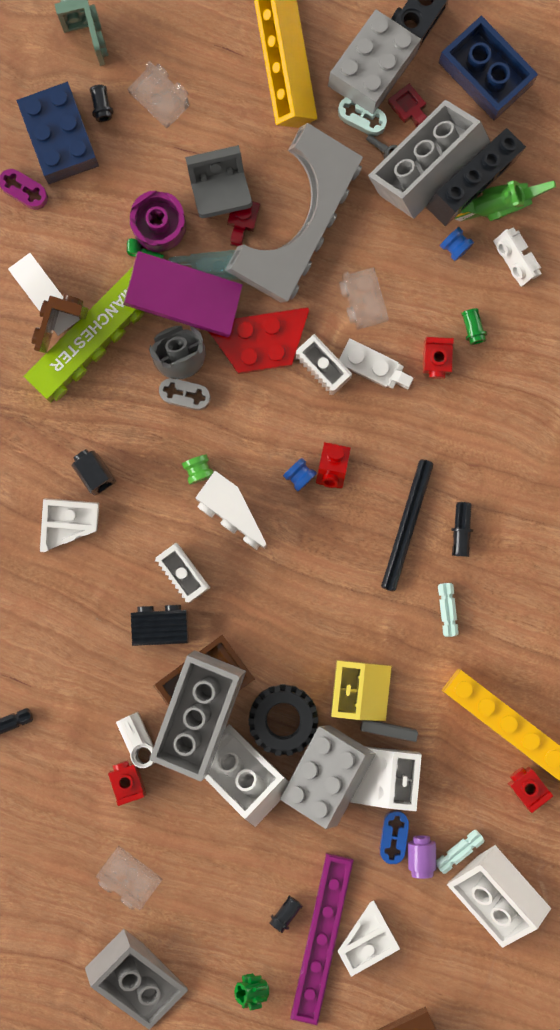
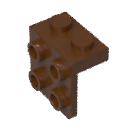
[31,294,89,353]

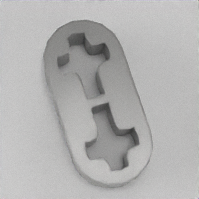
[159,378,210,410]

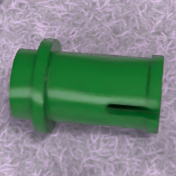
[461,308,487,345]

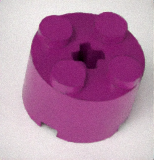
[130,191,186,253]

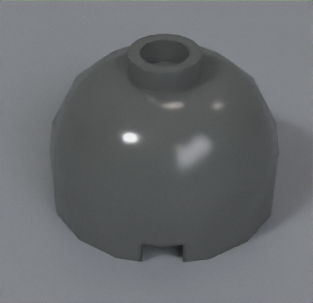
[149,326,206,379]

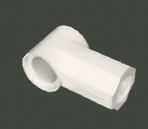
[116,712,155,768]

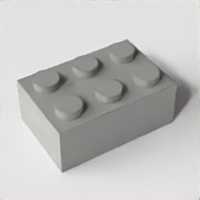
[328,9,421,114]
[280,725,376,829]

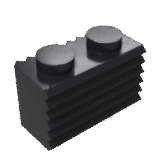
[131,605,189,646]

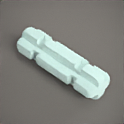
[438,583,459,637]
[436,830,485,874]

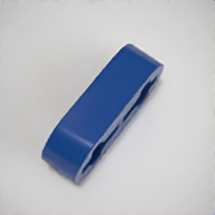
[380,810,409,864]

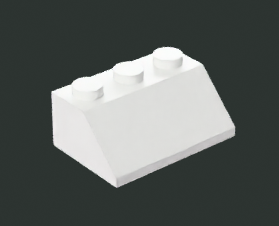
[447,845,551,948]

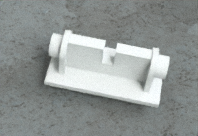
[493,227,542,287]

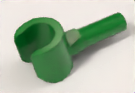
[127,238,164,259]

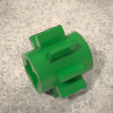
[234,973,269,1011]

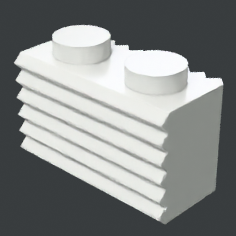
[296,334,352,395]
[155,543,210,603]

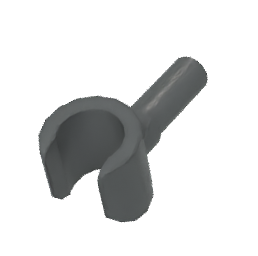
[366,135,397,159]

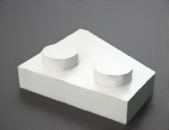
[40,498,99,552]
[338,901,400,977]

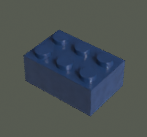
[439,15,538,121]
[16,81,99,184]

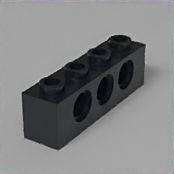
[426,128,526,226]

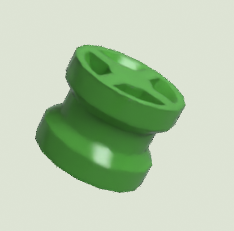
[182,454,214,485]

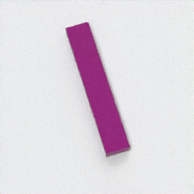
[290,853,354,1025]

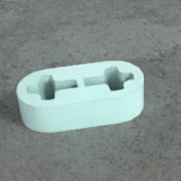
[338,97,387,136]

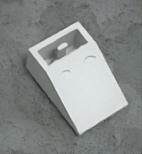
[196,471,267,550]
[350,746,422,811]

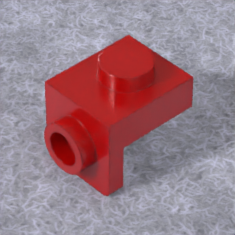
[316,442,351,489]

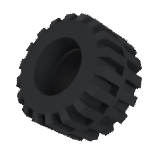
[248,684,318,756]

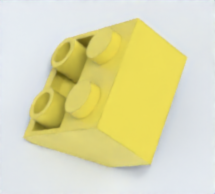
[331,660,392,721]

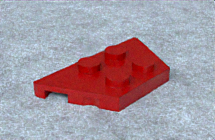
[208,307,309,374]

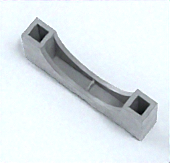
[225,123,363,303]

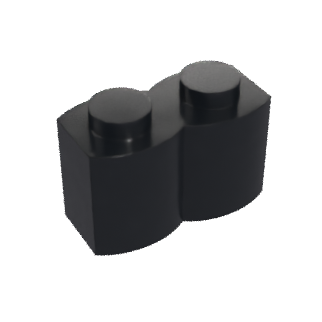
[71,449,116,496]

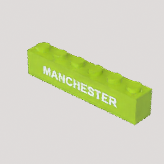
[23,267,145,403]

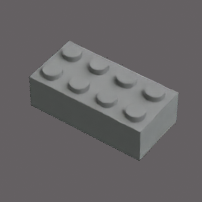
[368,100,490,219]
[149,650,246,781]

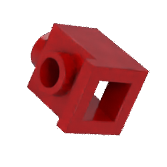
[423,337,454,379]
[108,760,147,806]
[507,767,553,813]

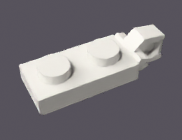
[339,338,414,390]

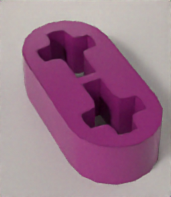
[0,169,48,210]

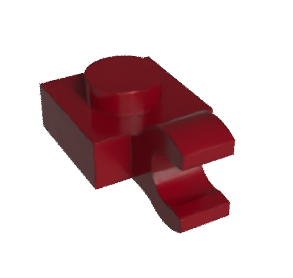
[388,83,427,128]
[227,201,261,247]

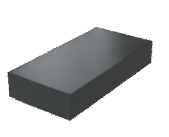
[360,720,418,742]

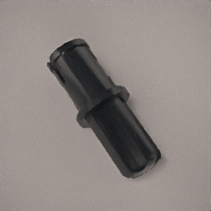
[451,502,473,557]

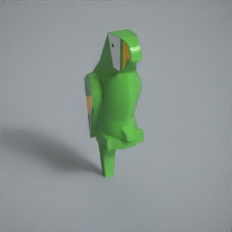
[455,180,556,221]

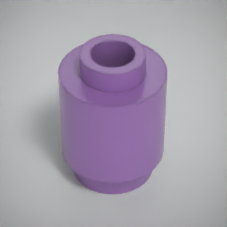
[408,835,436,879]

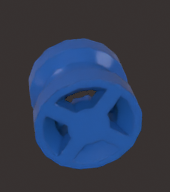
[440,227,474,261]
[283,458,317,492]

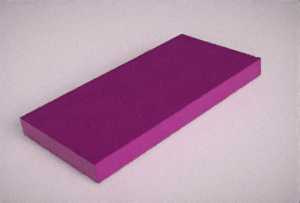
[123,251,243,337]

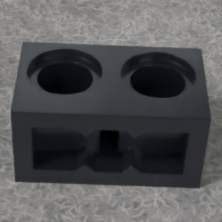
[391,0,449,50]

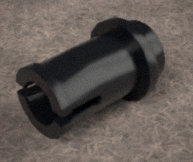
[89,85,114,122]
[269,895,303,933]

